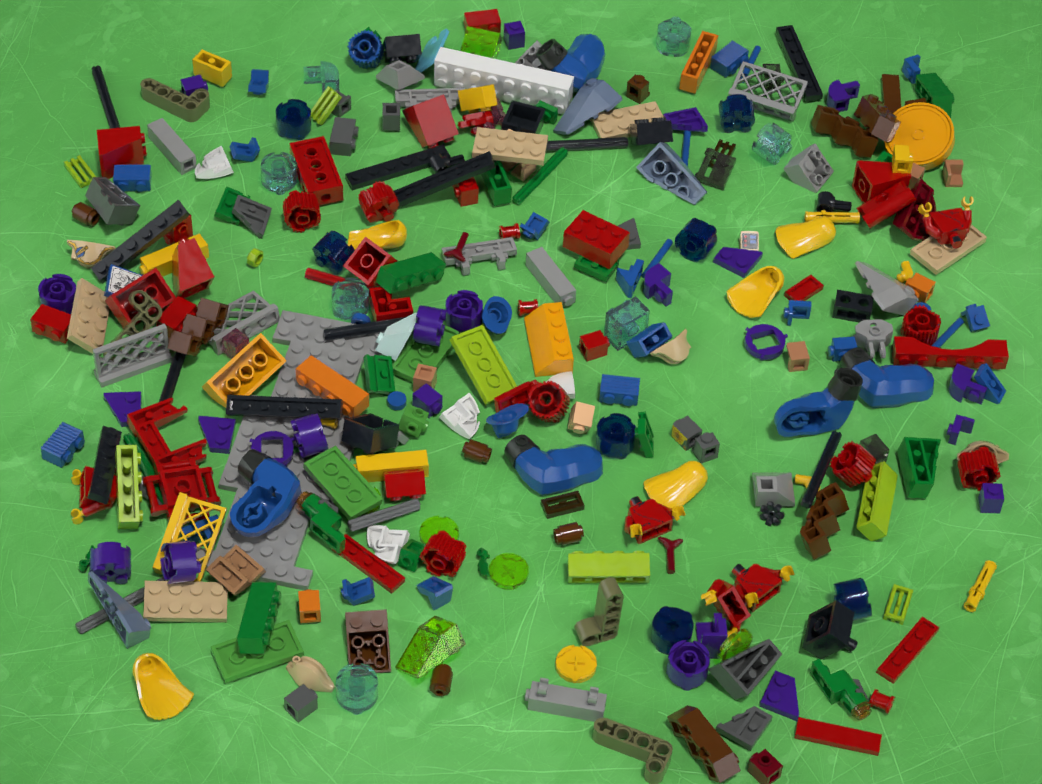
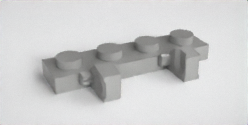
[395,88,464,114]
[442,237,517,275]

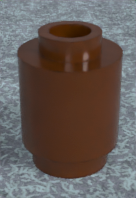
[72,202,100,226]
[462,439,492,464]
[553,522,584,546]
[430,664,453,696]

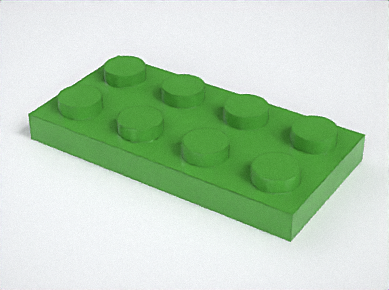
[393,324,459,382]
[303,445,383,520]
[211,620,304,683]

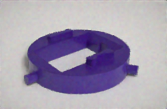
[745,324,788,360]
[249,431,295,465]

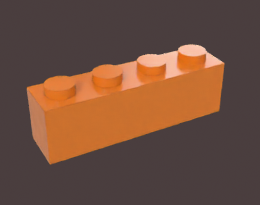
[679,31,719,94]
[296,355,369,417]

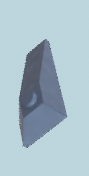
[553,78,623,135]
[636,142,707,205]
[88,571,151,649]

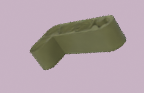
[140,78,210,122]
[103,290,162,361]
[574,577,624,646]
[593,718,673,784]

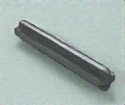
[347,498,421,532]

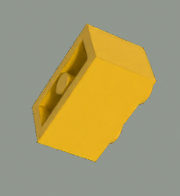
[192,49,232,87]
[458,84,498,113]

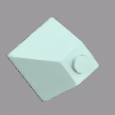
[375,313,418,361]

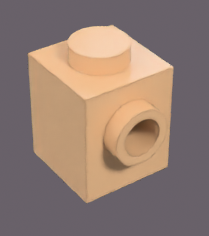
[568,401,595,434]

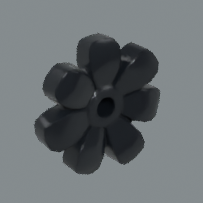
[760,501,785,526]

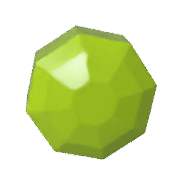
[247,248,264,267]

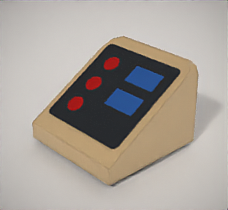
[739,231,759,251]

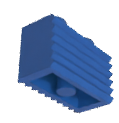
[710,40,749,78]
[113,165,152,192]
[627,322,672,358]
[599,374,640,406]
[41,422,85,468]

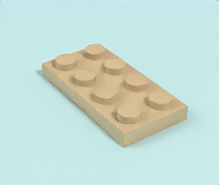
[590,101,663,138]
[472,127,548,166]
[910,225,987,275]
[67,278,110,355]
[143,581,227,622]

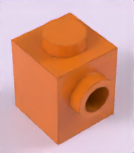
[905,272,936,303]
[298,589,321,623]

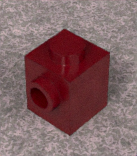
[748,749,783,784]

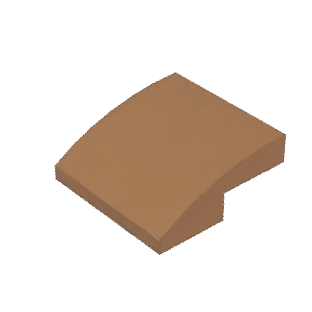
[205,545,266,596]

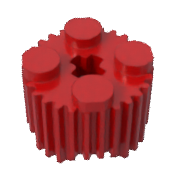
[358,181,399,223]
[283,190,321,233]
[900,305,941,346]
[528,381,570,423]
[829,441,876,488]
[957,447,1001,491]
[419,530,467,577]

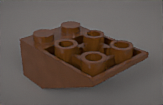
[345,609,391,675]

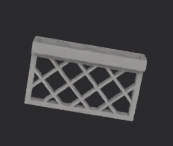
[728,61,808,122]
[208,290,280,355]
[92,324,172,388]

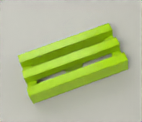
[309,86,342,125]
[64,155,96,188]
[883,584,913,625]

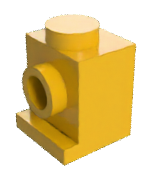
[892,145,913,174]

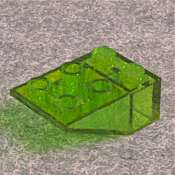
[460,26,502,59]
[395,616,466,679]

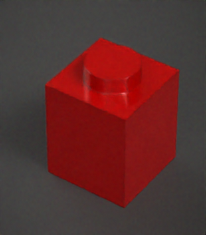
[579,330,610,362]

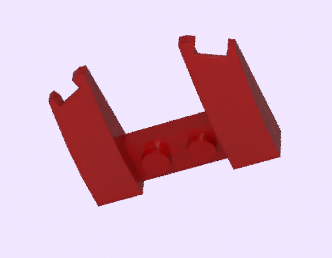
[127,397,207,468]

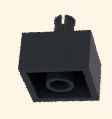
[802,600,858,660]

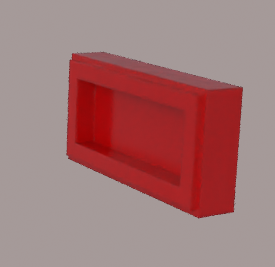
[784,275,824,301]

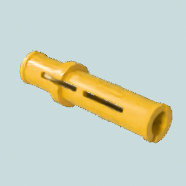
[804,210,860,224]
[964,560,997,612]

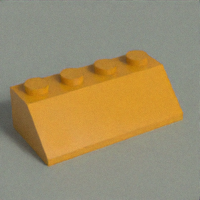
[524,302,574,377]
[202,333,286,408]

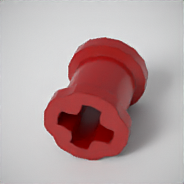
[499,223,520,239]
[518,299,538,317]
[869,689,895,714]

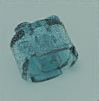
[656,17,692,57]
[752,123,792,165]
[261,152,297,195]
[332,278,369,321]
[336,663,378,715]

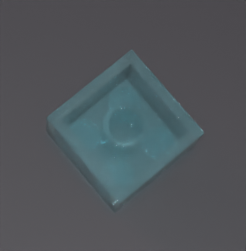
[604,296,650,351]

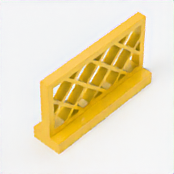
[152,492,227,582]

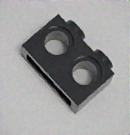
[832,289,874,323]

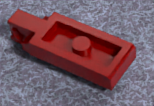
[494,379,539,413]

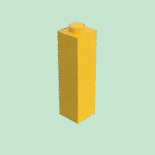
[139,233,209,277]
[352,450,429,483]

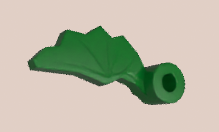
[78,545,95,573]
[477,548,490,577]

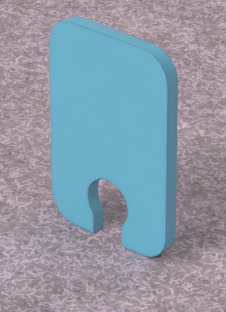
[415,29,449,73]

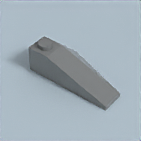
[855,261,919,315]

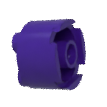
[38,274,76,314]
[445,290,483,331]
[413,305,447,347]
[290,413,328,458]
[160,540,201,584]
[90,542,131,584]
[666,640,710,691]

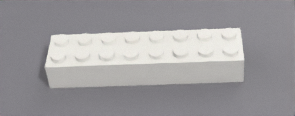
[434,47,574,114]

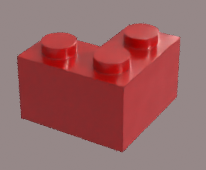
[369,287,413,321]

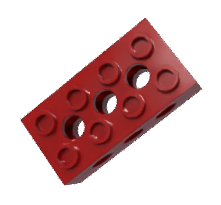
[289,136,344,205]

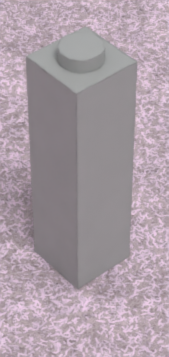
[147,118,197,175]
[526,247,576,307]

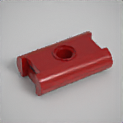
[856,179,916,229]

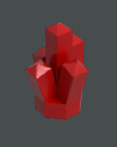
[457,110,494,135]

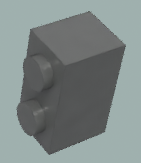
[330,117,359,156]

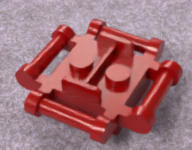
[142,457,221,523]

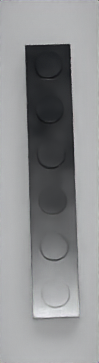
[776,25,823,101]
[345,144,451,191]
[394,151,496,208]
[91,200,190,283]
[226,395,343,420]
[88,426,122,505]

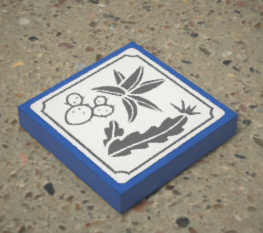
[104,264,143,297]

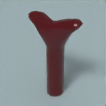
[444,232,469,262]
[658,536,683,574]

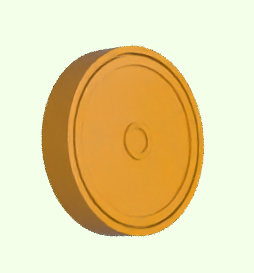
[884,102,955,170]

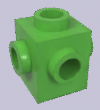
[399,404,429,438]

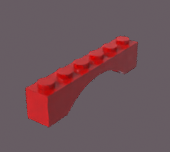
[891,336,1009,369]

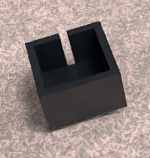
[383,34,422,64]
[501,100,545,134]
[630,117,673,145]
[341,413,399,454]

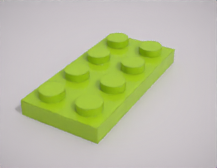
[450,325,517,405]

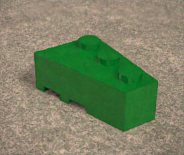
[915,73,955,118]
[897,437,941,499]

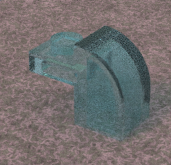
[303,61,340,93]

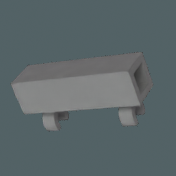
[525,677,607,722]

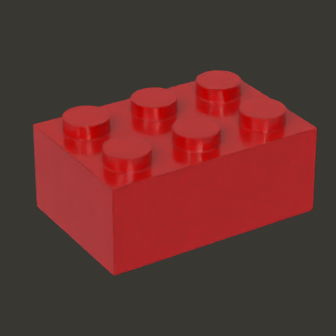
[563,210,630,269]
[105,268,176,328]

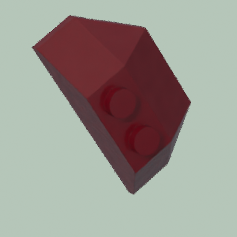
[893,179,936,241]

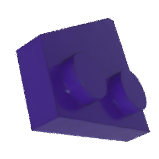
[663,107,708,132]
[713,247,763,278]
[104,391,142,427]
[198,416,236,454]
[760,670,799,721]

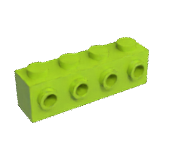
[115,445,143,529]
[856,461,898,541]
[568,551,650,583]

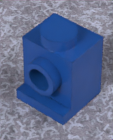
[828,337,857,361]

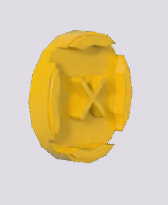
[555,645,597,683]

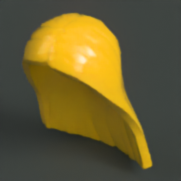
[775,217,836,259]
[347,220,407,254]
[727,266,784,318]
[643,461,708,509]
[132,653,194,720]

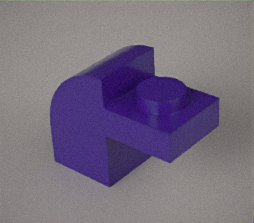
[826,80,860,112]
[643,263,673,307]
[949,363,987,405]

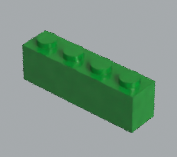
[481,160,512,206]
[375,252,446,294]
[237,582,281,654]

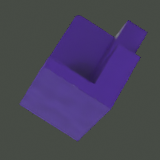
[696,613,728,659]

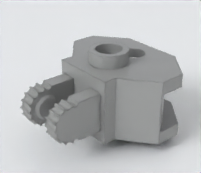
[853,319,893,359]

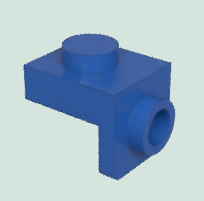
[902,55,921,84]
[248,69,269,95]
[230,137,260,162]
[519,212,550,240]
[784,300,811,326]
[961,304,990,332]
[341,577,375,606]

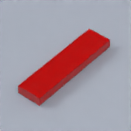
[332,534,405,594]
[876,616,940,684]
[795,717,882,756]

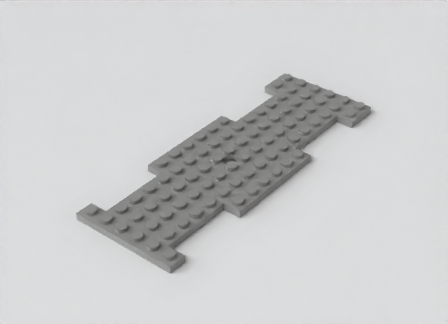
[196,310,385,590]

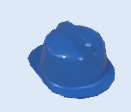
[482,296,512,334]
[486,403,529,438]

